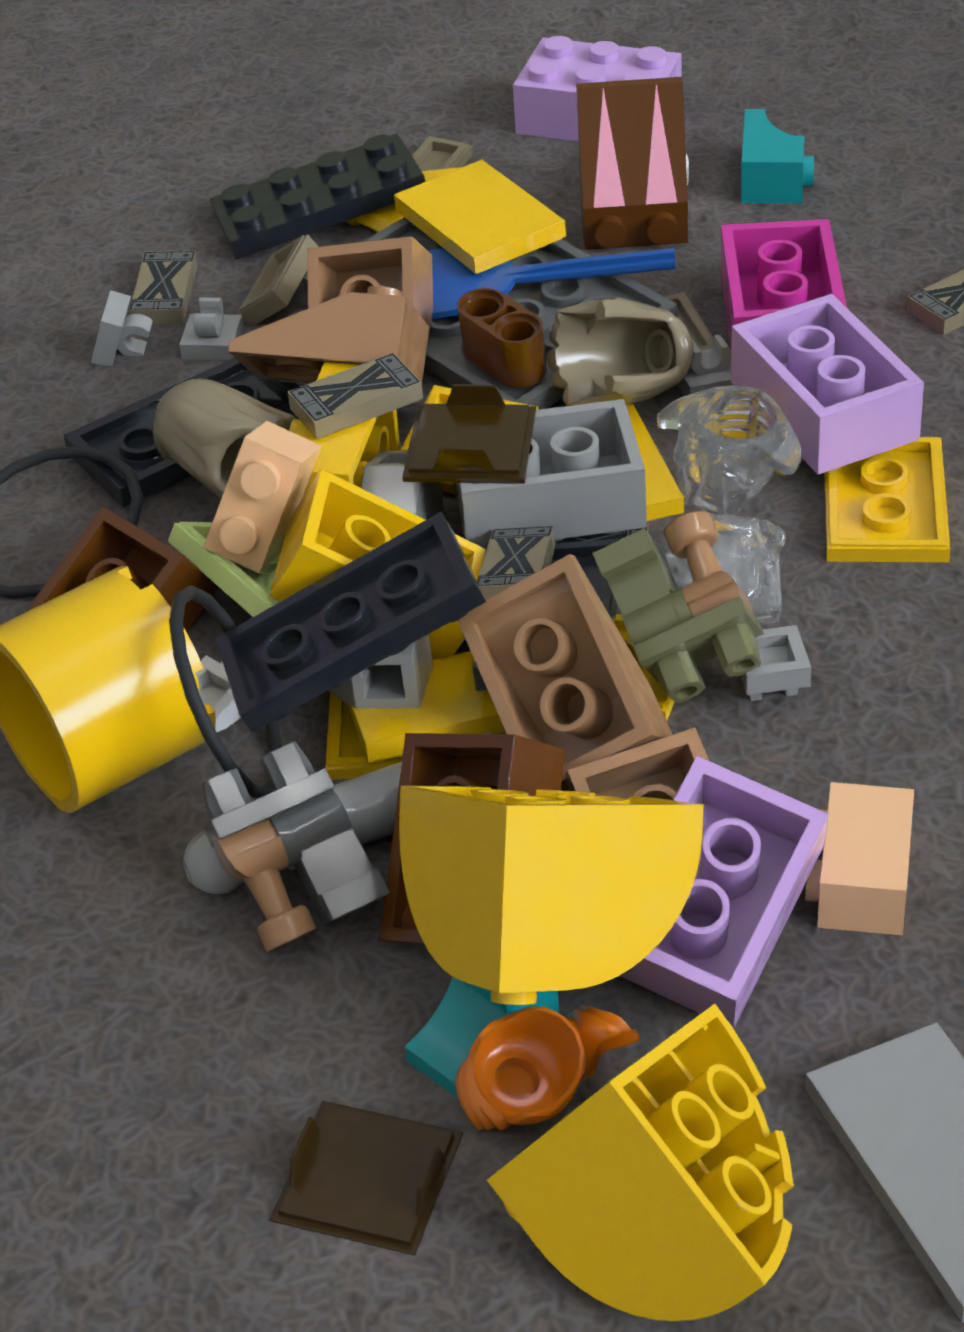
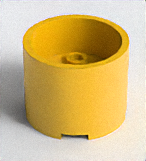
[0,566,216,813]

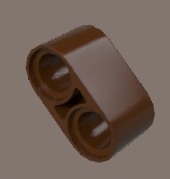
[457,288,547,388]

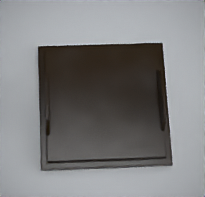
[402,384,536,484]
[269,1101,463,1256]

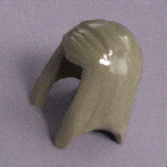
[548,298,694,406]
[153,378,296,499]

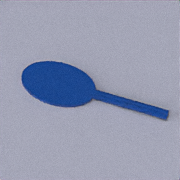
[428,248,676,319]

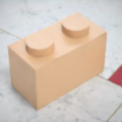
[203,421,322,573]
[805,782,914,935]

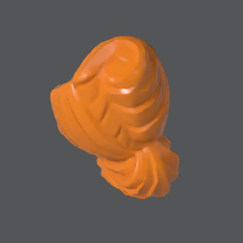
[455,1005,640,1132]

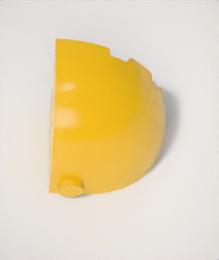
[399,786,704,1005]
[487,1004,794,1321]

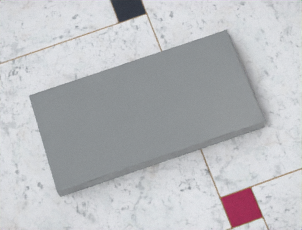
[805,1022,964,1323]

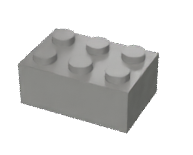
[453,399,647,549]

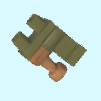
[593,511,764,703]

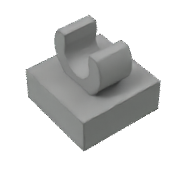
[91,290,153,366]
[179,297,244,360]
[677,335,733,404]
[741,625,811,701]

